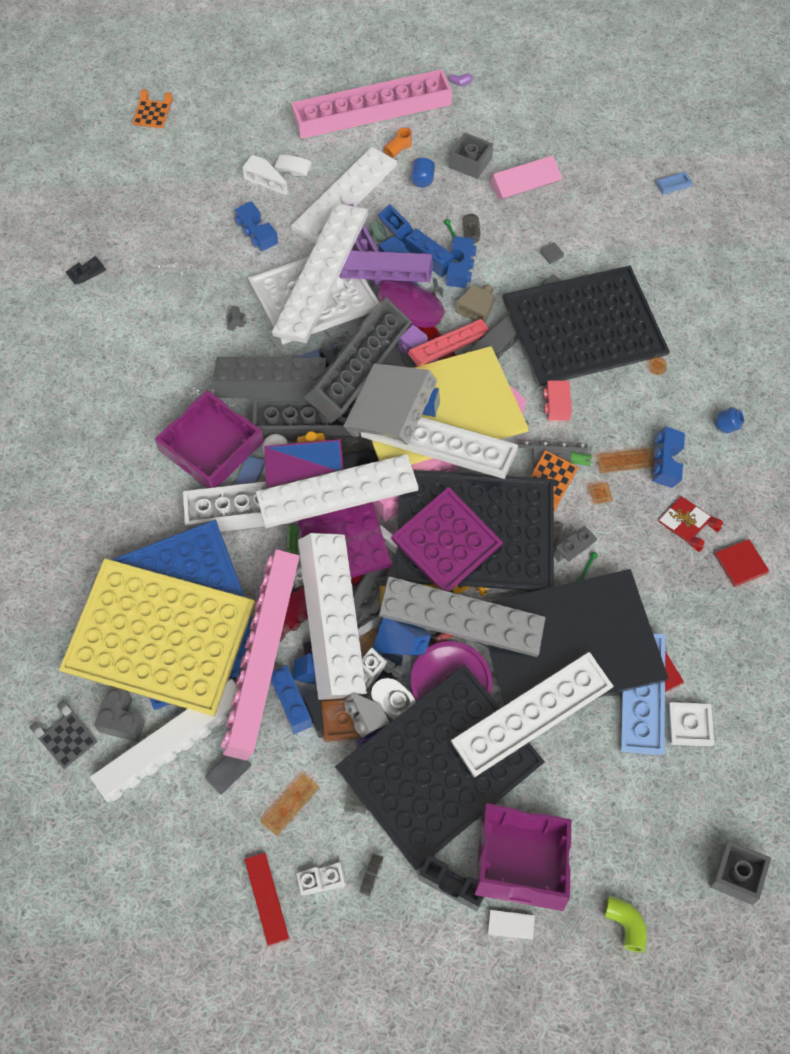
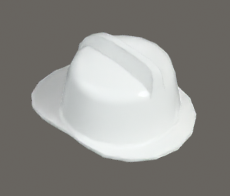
[371,678,416,720]

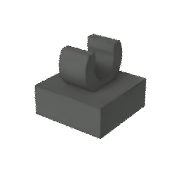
[226,305,246,331]

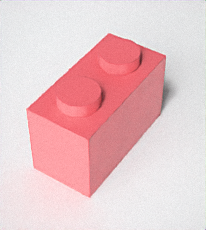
[543,381,572,421]

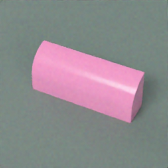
[490,156,562,199]

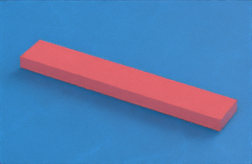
[408,319,490,367]

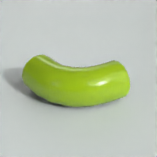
[604,896,647,953]

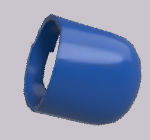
[411,158,435,188]

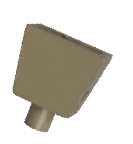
[456,284,495,324]

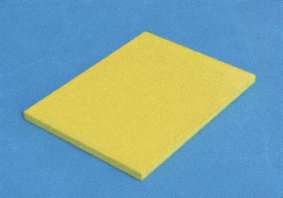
[356,346,528,465]
[59,558,256,717]

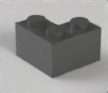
[94,687,145,742]

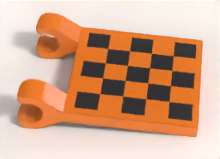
[132,89,173,129]
[530,450,579,511]

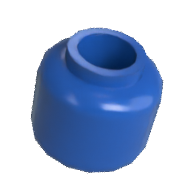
[715,407,744,434]

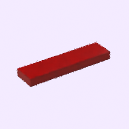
[244,853,290,947]

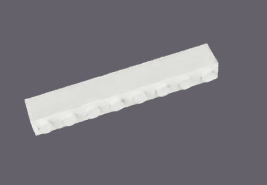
[90,679,239,803]

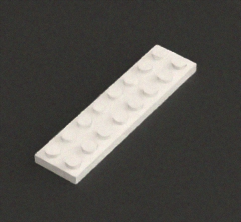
[291,147,397,243]
[361,417,518,479]
[256,454,418,528]
[451,652,614,778]

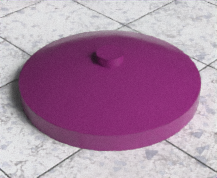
[377,280,445,328]
[410,641,492,702]

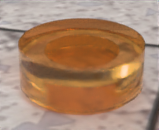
[648,357,667,375]

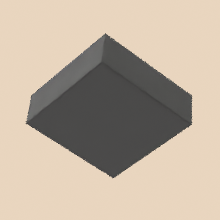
[540,242,564,264]

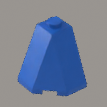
[373,618,431,655]

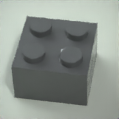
[449,133,493,179]
[710,840,771,905]

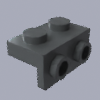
[554,525,597,563]

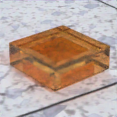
[589,482,613,505]

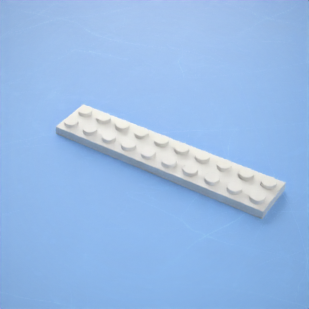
[272,204,368,343]

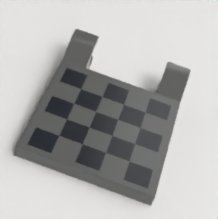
[30,701,98,769]

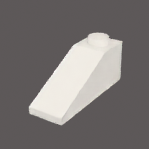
[242,155,288,195]

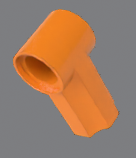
[383,127,412,158]

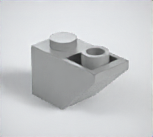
[344,693,390,738]

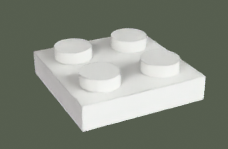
[668,702,714,746]

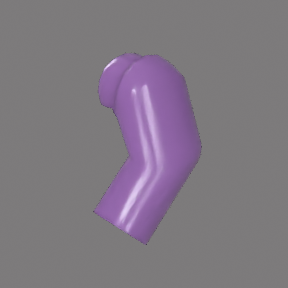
[449,73,473,86]

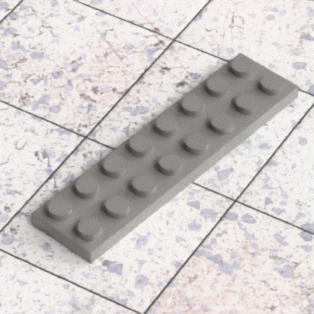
[379,577,545,657]

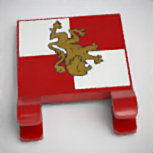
[658,496,723,552]

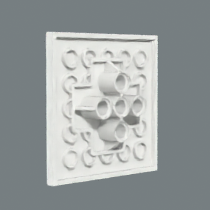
[248,257,380,345]

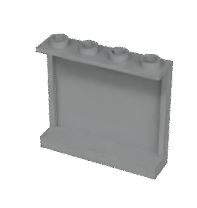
[344,363,437,445]

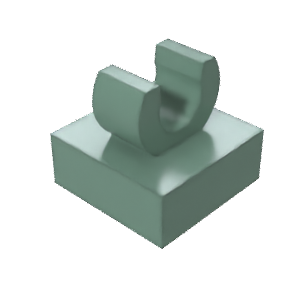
[368,220,388,243]

